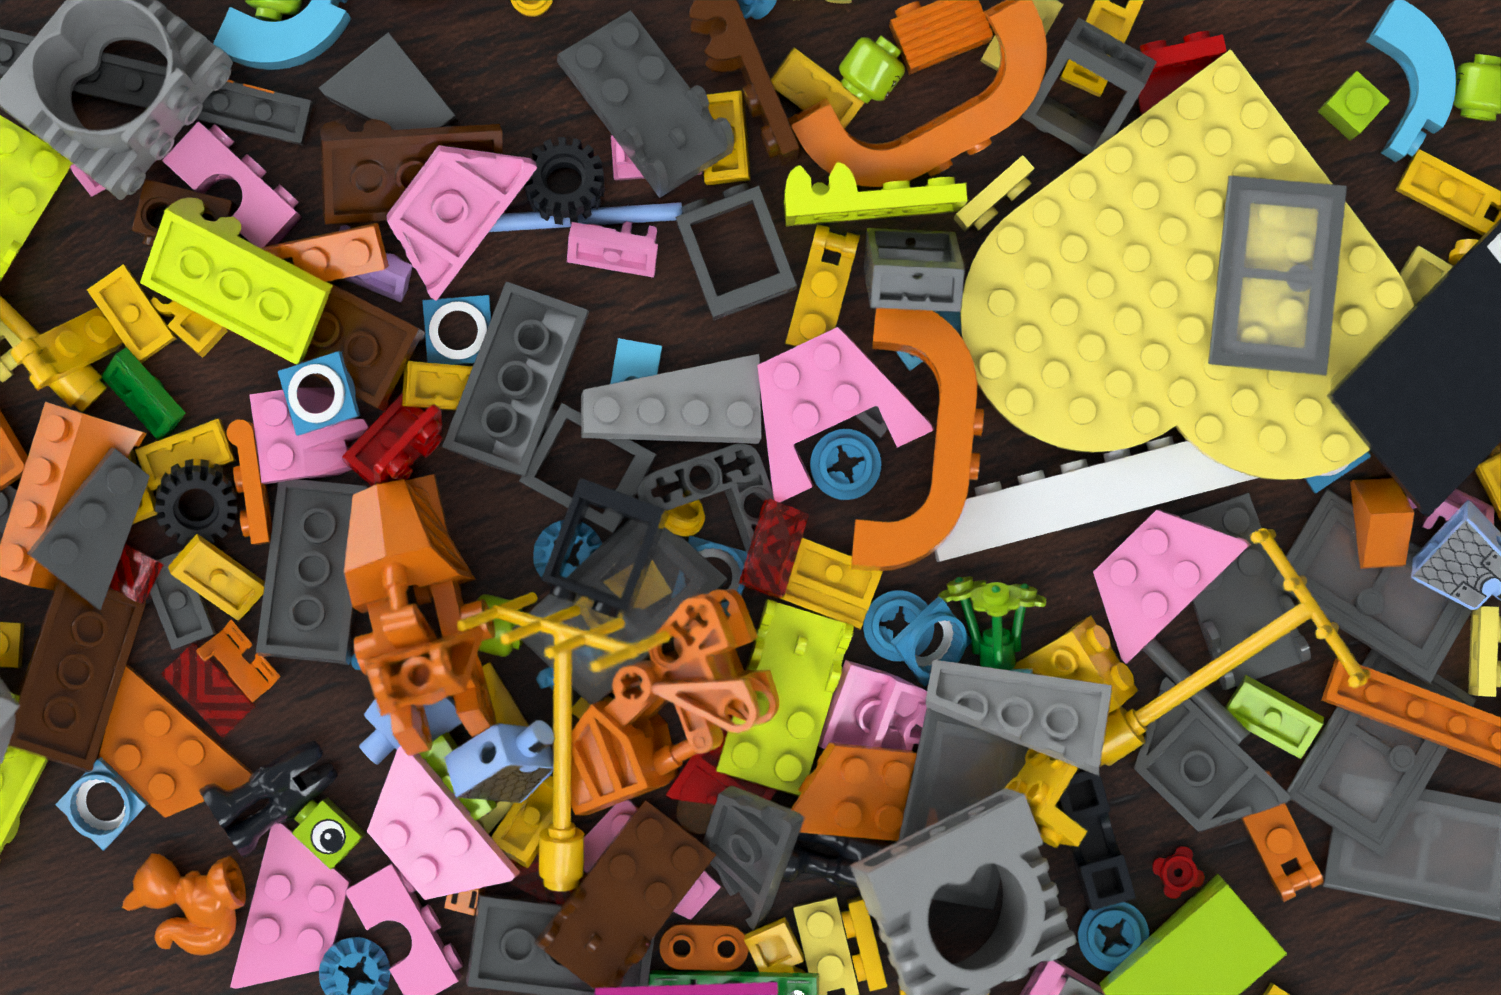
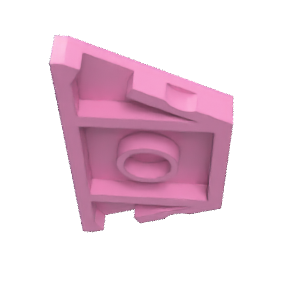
[386,145,537,301]
[1093,509,1251,664]
[367,746,521,900]
[230,823,351,989]

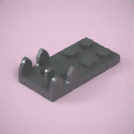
[557,10,734,198]
[256,479,368,665]
[1180,493,1311,690]
[466,892,655,995]

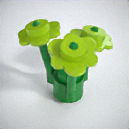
[938,576,1046,670]

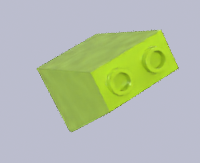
[1099,874,1287,995]

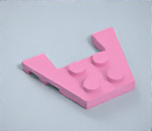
[757,327,934,504]

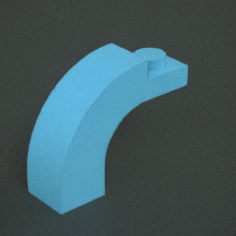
[213,0,351,70]
[1366,0,1456,162]

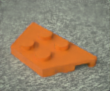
[98,665,253,818]
[791,742,938,841]

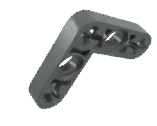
[637,443,791,569]

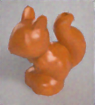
[122,853,246,956]

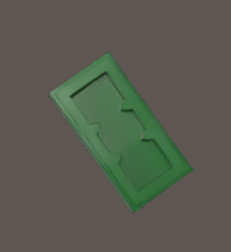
[101,347,186,440]

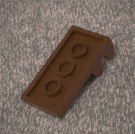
[689,0,799,166]
[320,119,502,224]
[227,259,426,412]
[8,578,146,772]
[534,799,716,990]

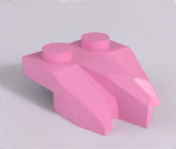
[250,388,370,484]
[818,660,927,751]

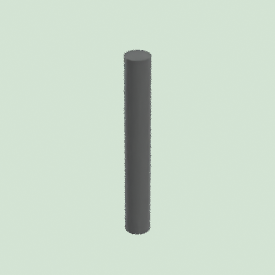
[1143,638,1250,745]

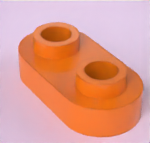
[660,923,749,971]

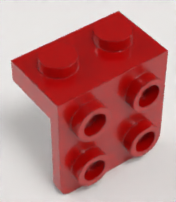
[1137,31,1227,115]
[342,393,443,486]

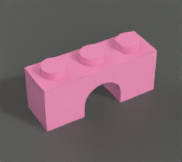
[162,121,302,248]
[345,862,463,995]

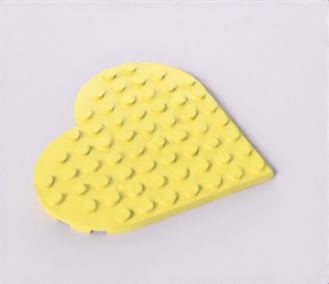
[960,49,1414,480]

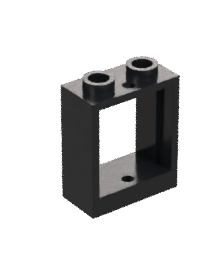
[541,478,669,619]

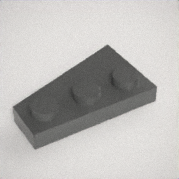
[27,448,150,610]

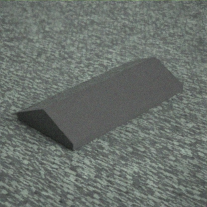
[442,282,589,477]

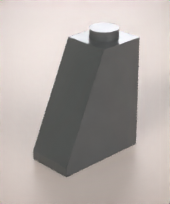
[319,32,459,130]

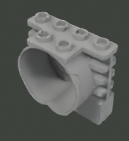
[0,0,233,200]
[850,788,1077,995]

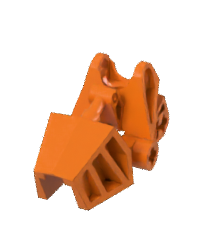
[344,479,496,756]
[571,589,779,815]

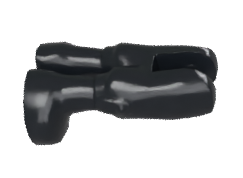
[199,741,338,859]
[782,832,893,890]

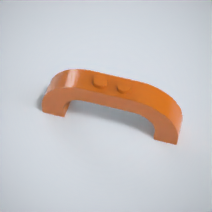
[788,0,1047,187]
[851,308,984,571]

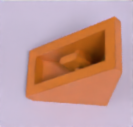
[1350,478,1414,569]

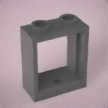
[1022,17,1157,155]
[675,183,797,321]
[864,228,965,312]
[519,403,657,533]

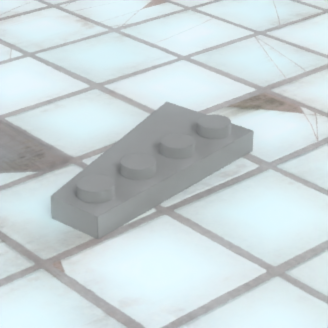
[581,354,761,444]
[926,660,1112,775]

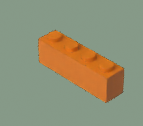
[0,402,147,590]

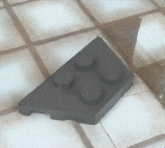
[1134,677,1292,833]
[702,785,804,930]

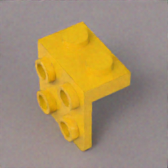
[1013,616,1138,714]
[1004,748,1087,848]

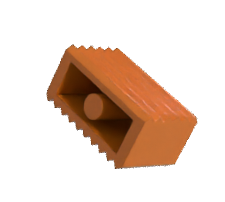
[889,0,993,75]

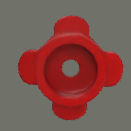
[1152,846,1204,899]

